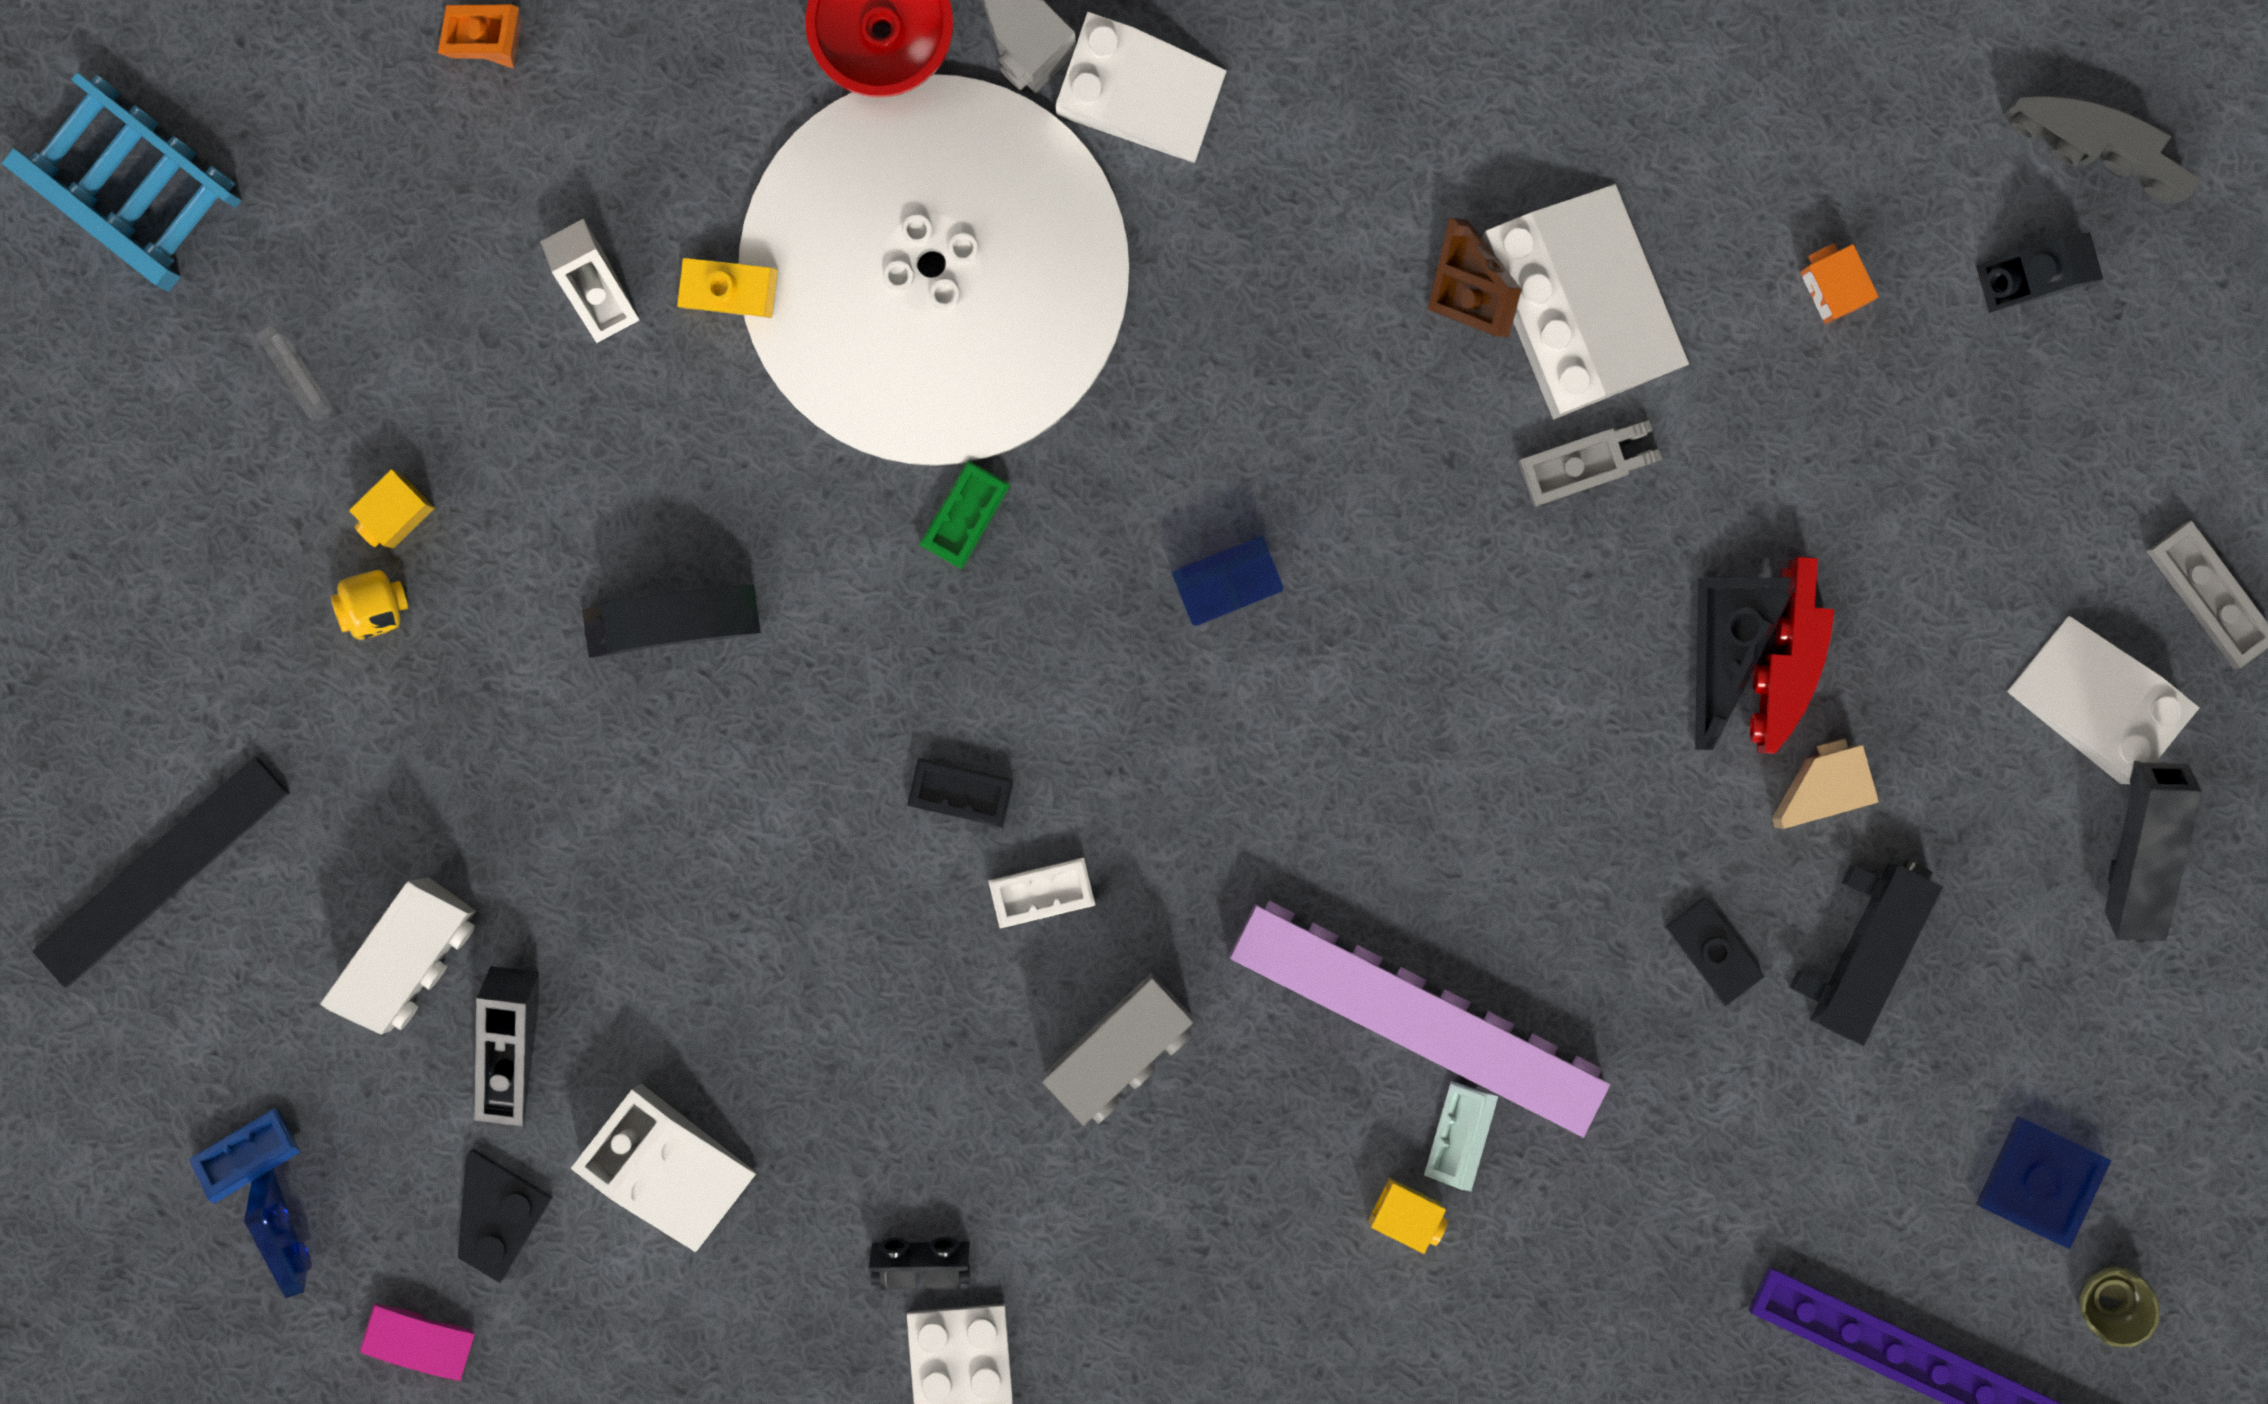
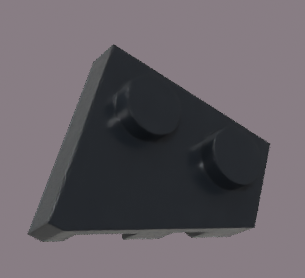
[458,1149,553,1283]

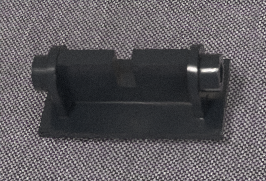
[869,1237,970,1290]

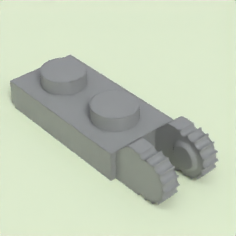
[1518,420,1663,507]

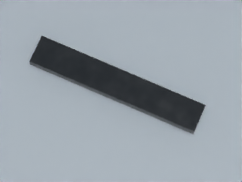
[32,757,290,988]

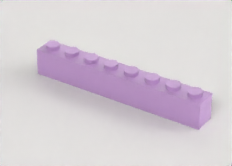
[1229,900,1610,1138]

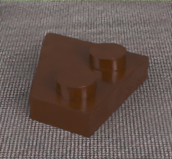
[1428,218,1521,337]

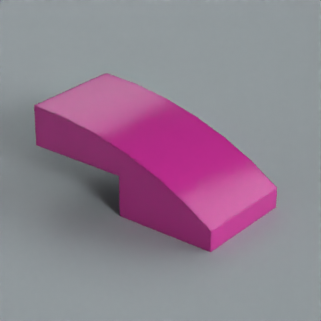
[359,1303,475,1381]

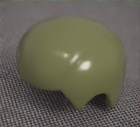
[2079,1266,2160,1347]

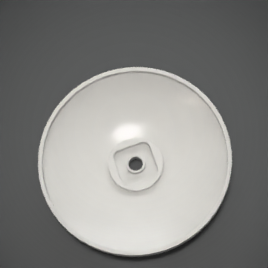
[739,74,1129,466]

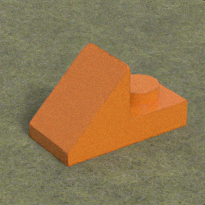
[438,4,522,68]

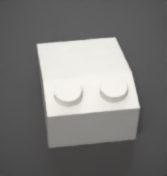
[1056,12,1227,163]
[2007,616,2199,784]

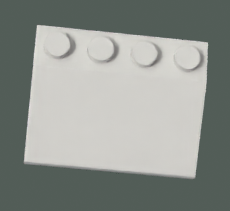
[1481,184,1689,420]

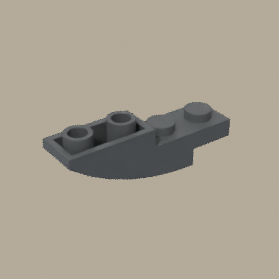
[2003,96,2202,204]

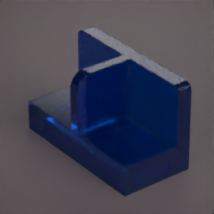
[1171,536,1283,626]

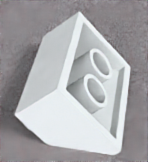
[320,877,476,1035]

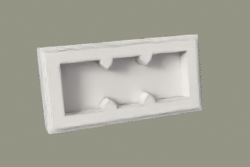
[988,857,1096,928]

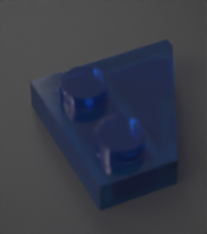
[244,1169,312,1299]

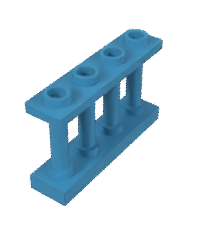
[1,72,242,292]

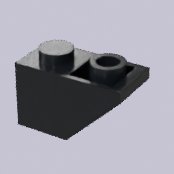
[1976,232,2103,313]

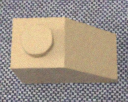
[1772,738,1879,829]

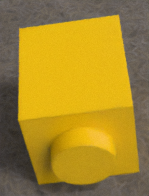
[349,469,435,549]
[1368,1177,1448,1254]

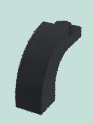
[582,584,761,658]

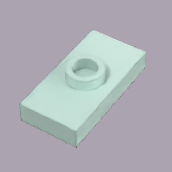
[1424,1081,1498,1191]

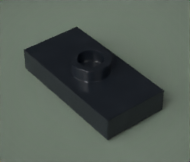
[907,758,1014,828]
[1665,898,1765,1006]

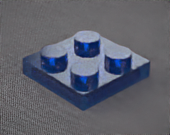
[1976,1116,2112,1249]

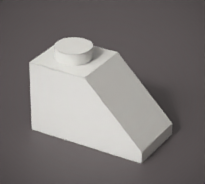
[540,219,639,343]

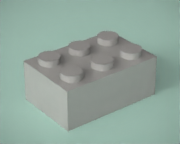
[1042,972,1193,1126]

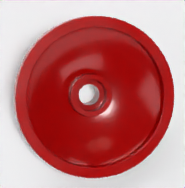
[805,0,954,98]

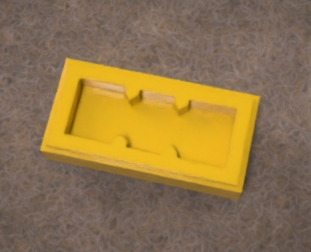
[677,258,778,318]

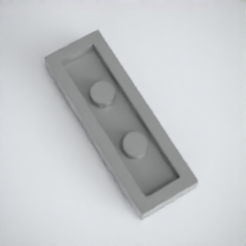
[2146,521,2268,669]

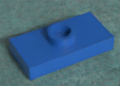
[189,1107,301,1204]

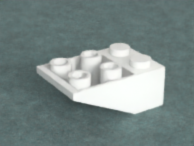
[571,1083,757,1252]

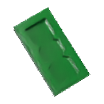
[919,460,1011,570]

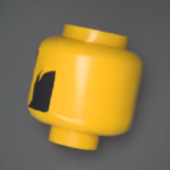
[330,570,408,640]

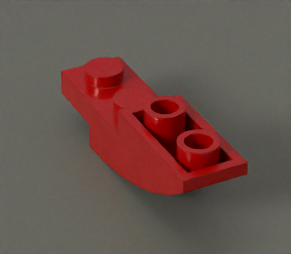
[1749,557,1834,754]

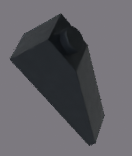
[474,966,539,1127]

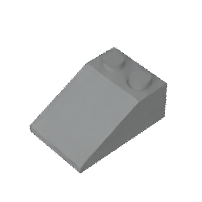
[981,0,1076,94]

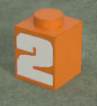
[1800,243,1879,324]

